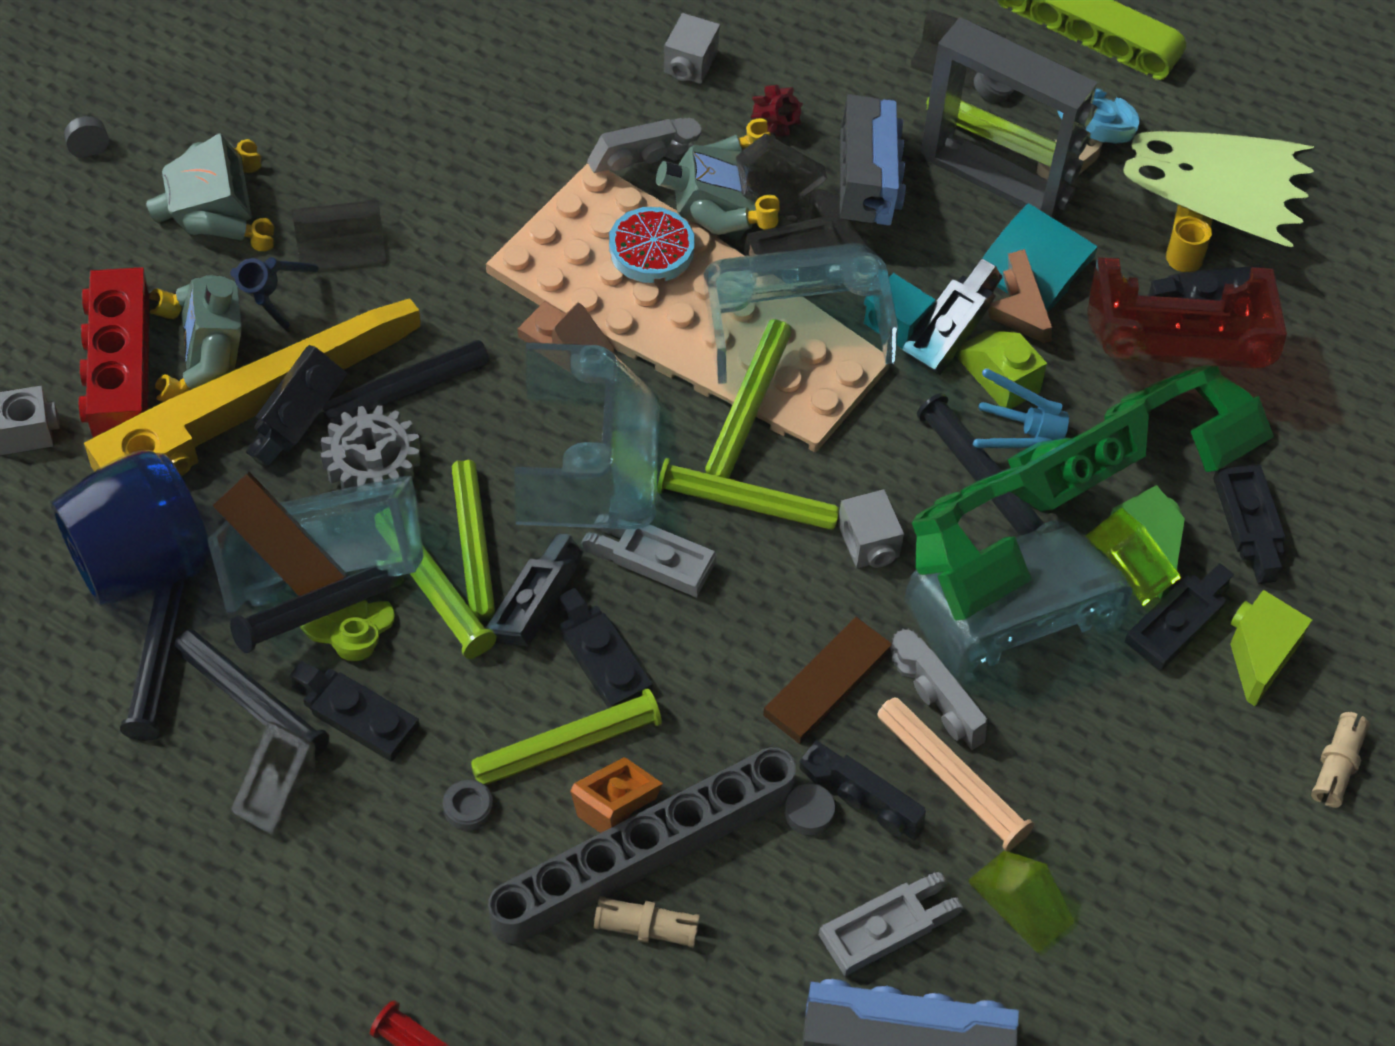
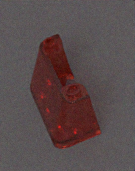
[1087,257,1287,368]

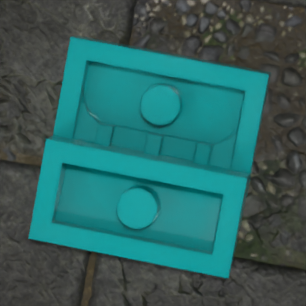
[982,203,1098,313]

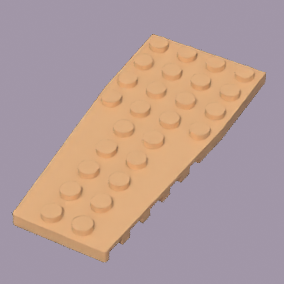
[486,163,890,452]

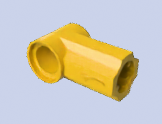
[1166,204,1212,272]

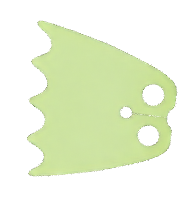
[1124,131,1314,247]

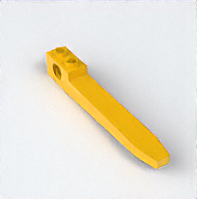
[84,298,421,505]

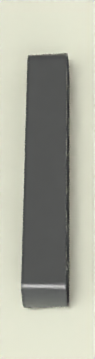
[488,747,796,944]

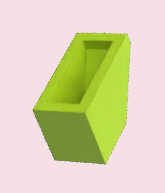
[955,330,1047,409]
[1230,590,1312,706]

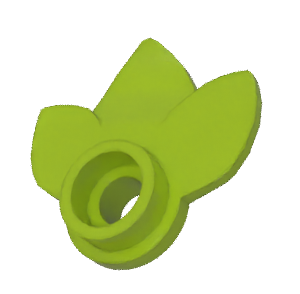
[300,600,395,661]

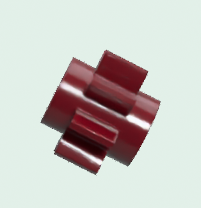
[751,85,803,136]

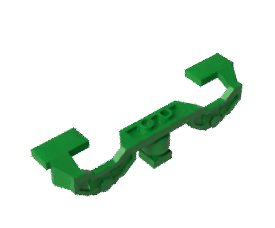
[912,363,1274,621]

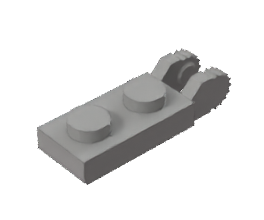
[587,117,702,173]
[581,510,717,598]
[892,628,987,750]
[819,872,964,977]

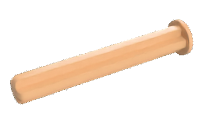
[877,697,1034,852]

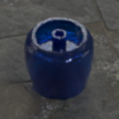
[50,450,212,607]

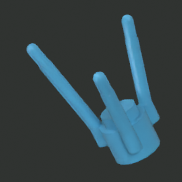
[973,369,1069,448]

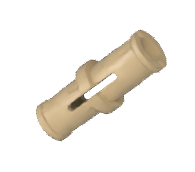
[1311,712,1370,808]
[594,896,700,948]

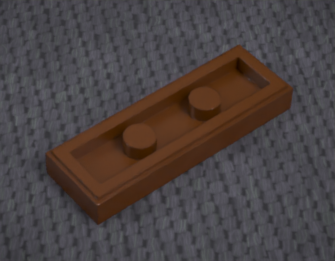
[212,471,347,596]
[763,617,892,744]

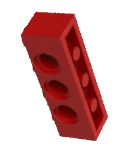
[79,267,150,438]

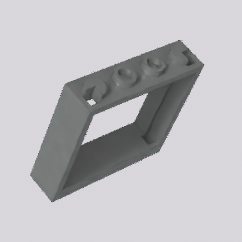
[920,17,1098,218]

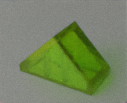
[1085,507,1180,606]
[968,850,1074,953]

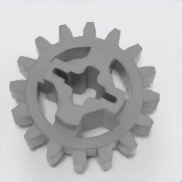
[321,405,420,499]

